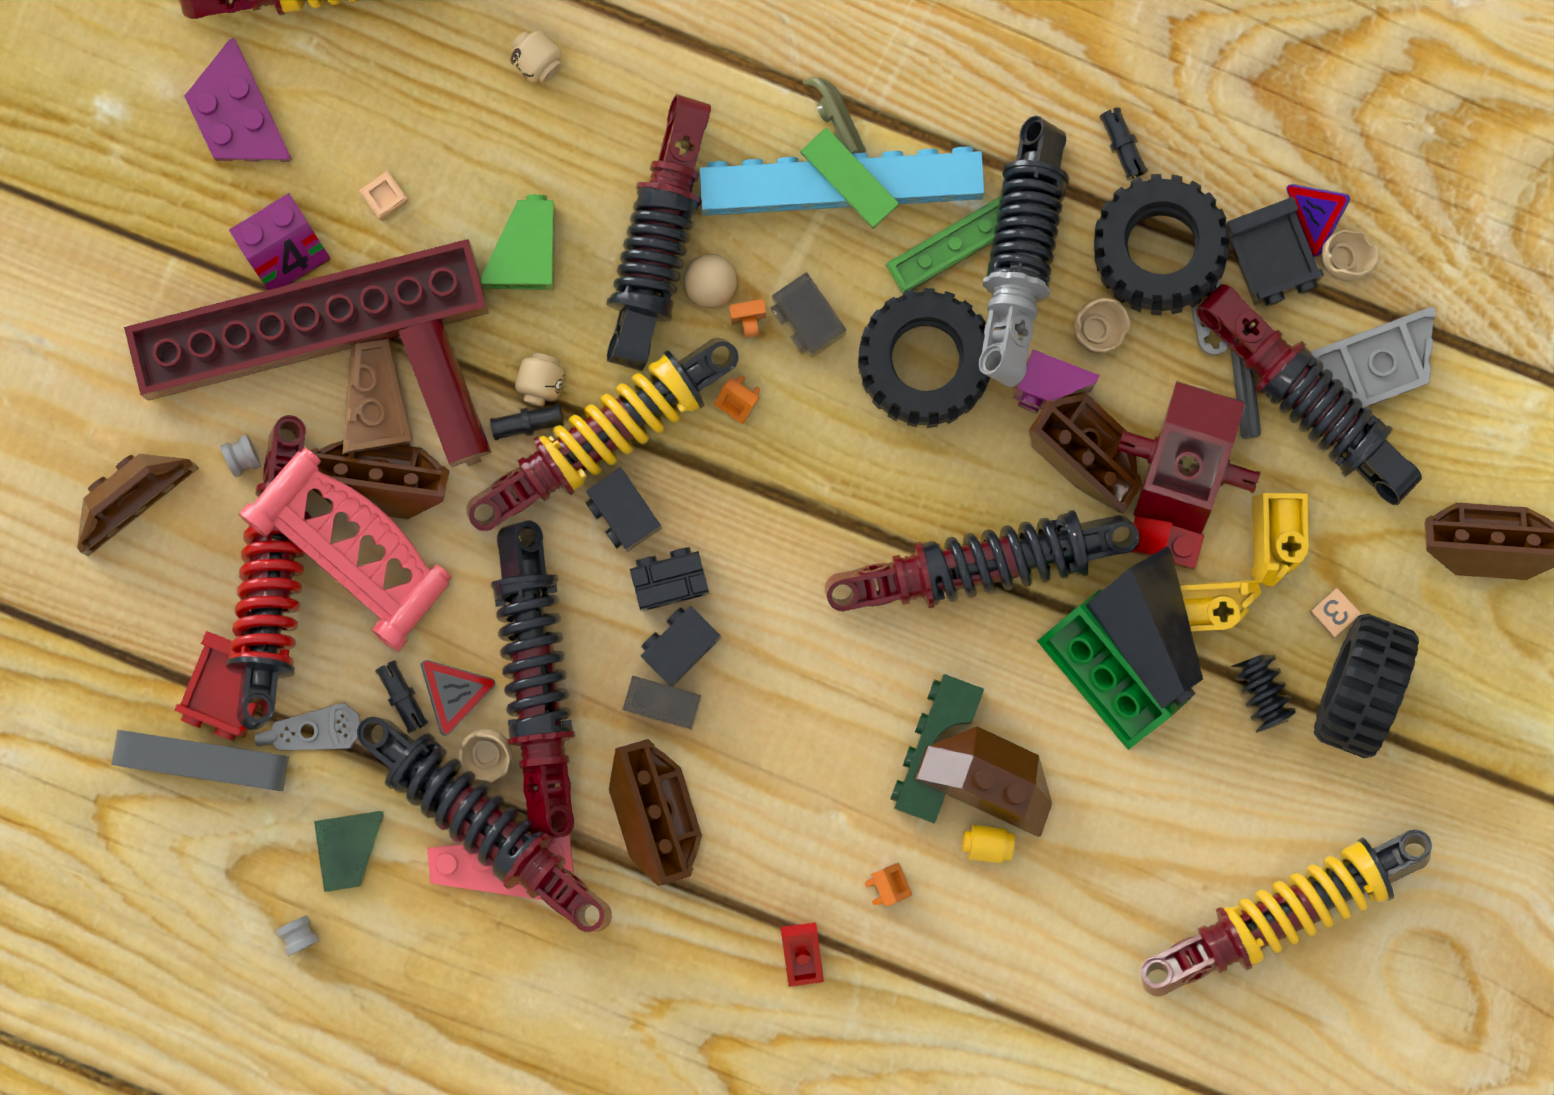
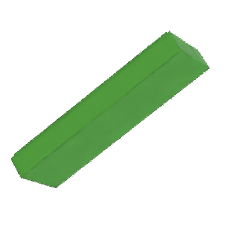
[800,127,899,229]

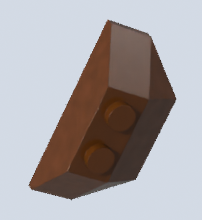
[1029,392,1142,514]
[310,440,450,519]
[77,454,199,556]
[1424,503,1554,580]
[914,726,1052,837]
[609,739,702,886]

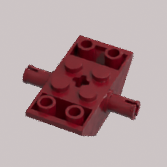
[1117,381,1261,535]

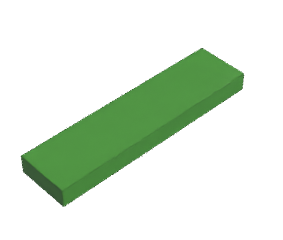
[885,196,1002,294]

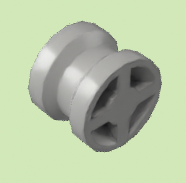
[221,434,261,478]
[276,915,320,957]

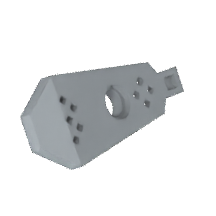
[255,703,360,750]

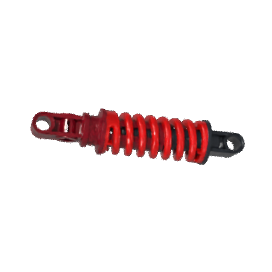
[226,415,312,730]

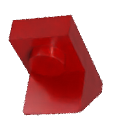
[1131,516,1204,570]
[780,922,824,987]

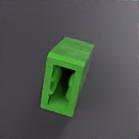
[481,194,555,290]

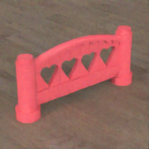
[238,448,452,653]

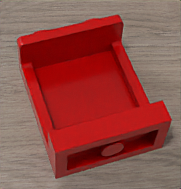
[174,631,259,741]

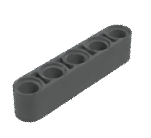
[111,730,289,792]

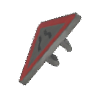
[421,660,495,736]

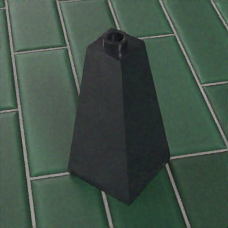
[1086,546,1203,709]

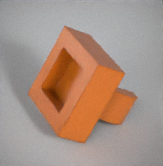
[729,299,766,338]
[714,375,760,424]
[865,862,913,907]

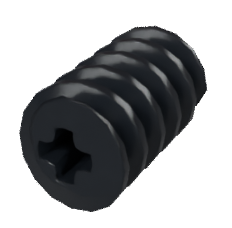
[1231,654,1296,733]

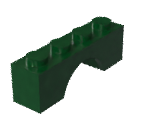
[890,674,984,824]

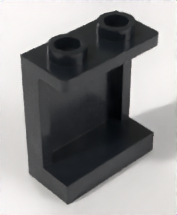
[1226,196,1324,307]

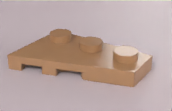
[342,339,412,454]

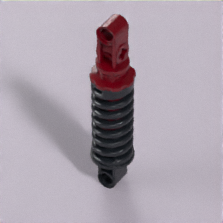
[825,510,1139,612]
[491,520,576,839]
[357,717,612,932]

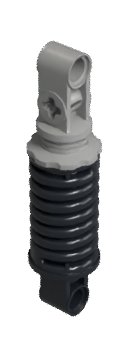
[979,116,1070,387]

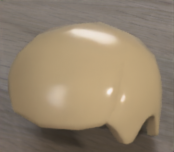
[1322,229,1379,282]
[684,254,737,308]
[1073,298,1131,353]
[459,729,513,783]

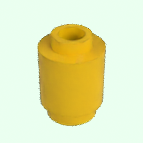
[961,824,1015,864]

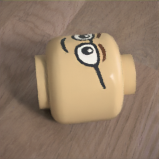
[515,353,565,407]

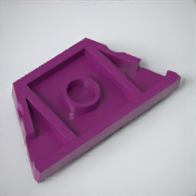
[184,38,292,162]

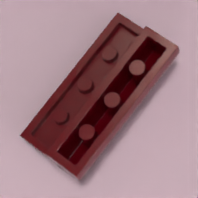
[399,320,492,467]

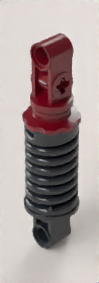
[606,94,711,371]
[1196,284,1422,505]

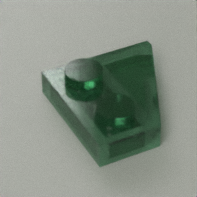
[314,811,384,892]

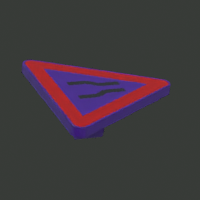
[1286,184,1350,257]

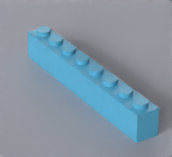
[700,147,984,216]

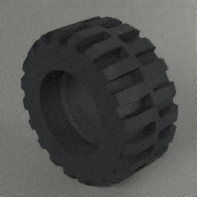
[1094,174,1230,315]
[858,288,990,428]
[1314,614,1419,758]

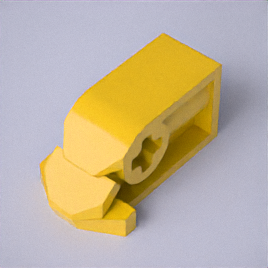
[1251,493,1309,587]
[1179,580,1261,631]

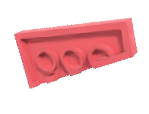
[427,834,574,900]

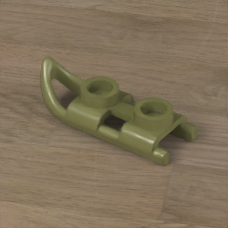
[803,77,867,154]

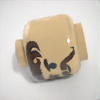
[510,31,562,83]

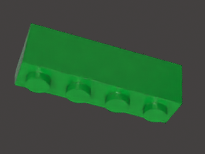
[1037,589,1191,750]

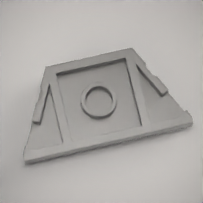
[1311,306,1436,409]

